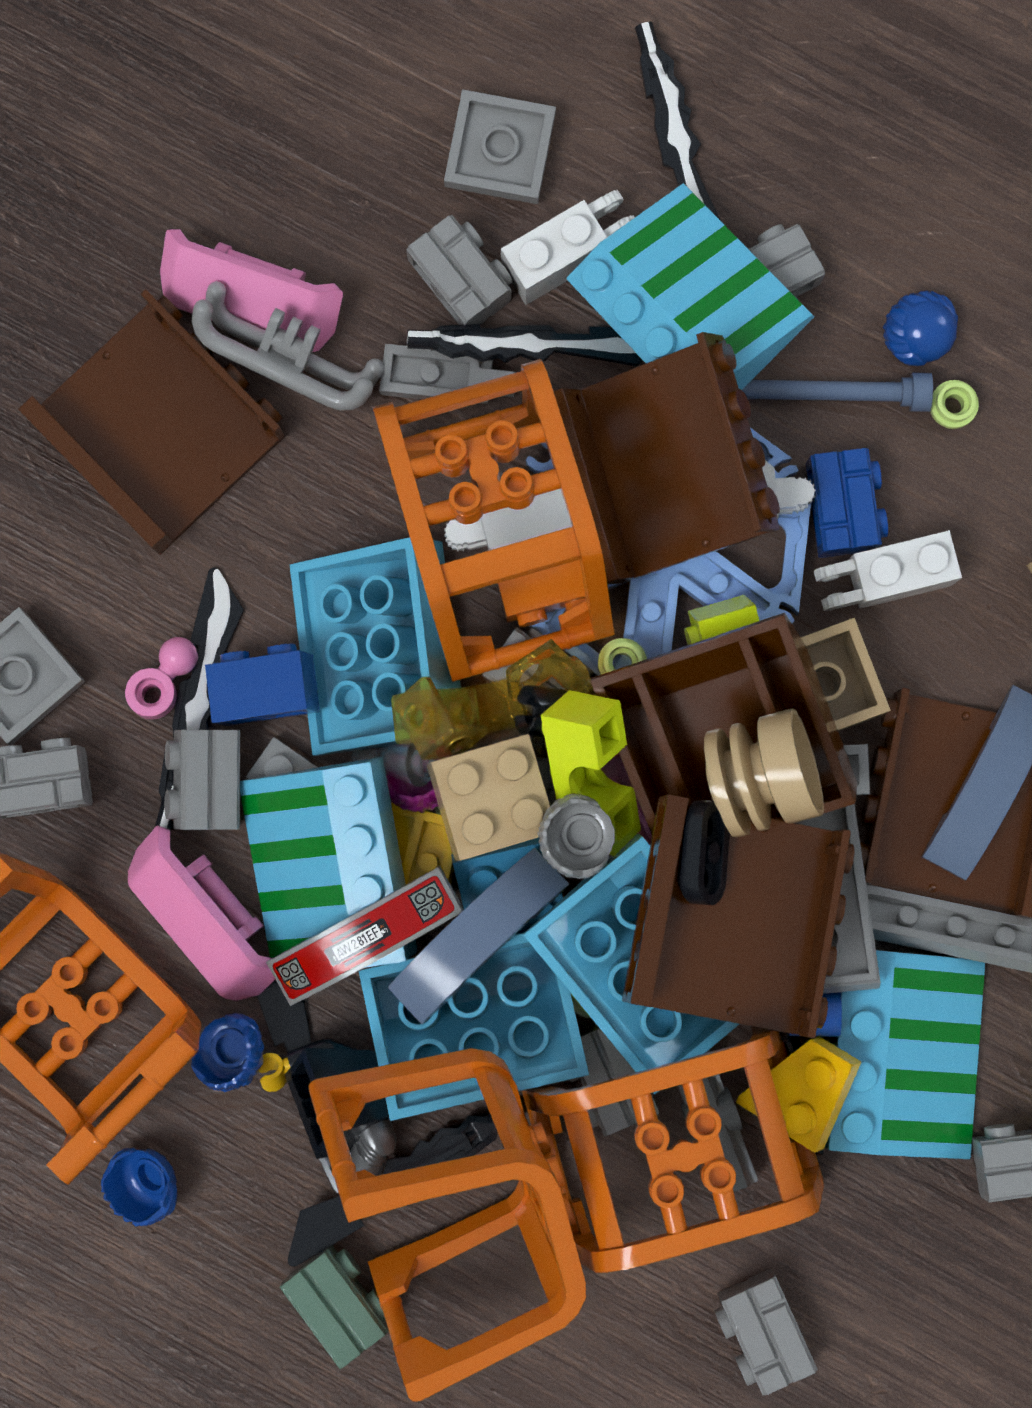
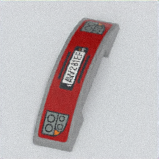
[266,866,464,1006]

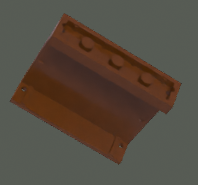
[18,289,285,555]
[554,332,780,584]
[860,688,1032,919]
[622,794,854,1038]

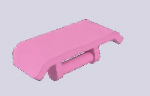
[160,229,343,352]
[128,826,275,1001]

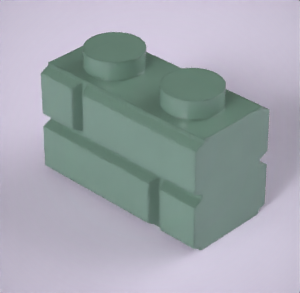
[279,1245,389,1369]

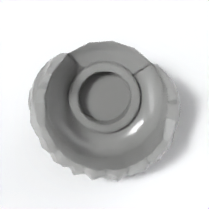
[537,794,615,879]

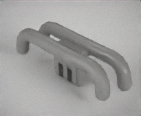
[191,281,384,411]

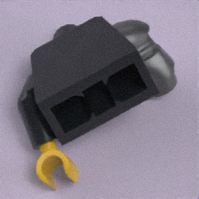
[258,1038,397,1176]

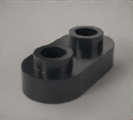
[677,800,730,905]

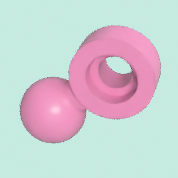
[125,637,198,720]

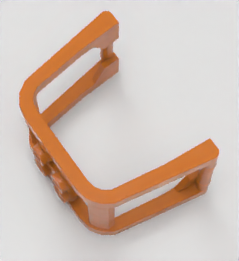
[373,359,615,682]
[0,852,202,1185]
[522,1026,824,1273]
[309,1048,586,1402]

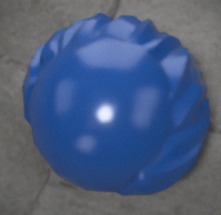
[883,291,958,366]
[191,1013,265,1092]
[101,1148,178,1227]

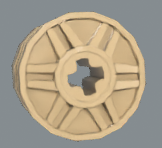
[704,708,824,838]

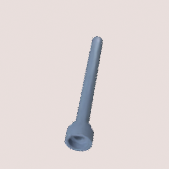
[742,373,933,412]

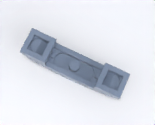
[921,685,1032,880]
[388,848,570,1025]

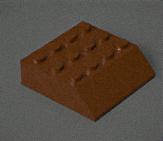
[590,612,858,834]

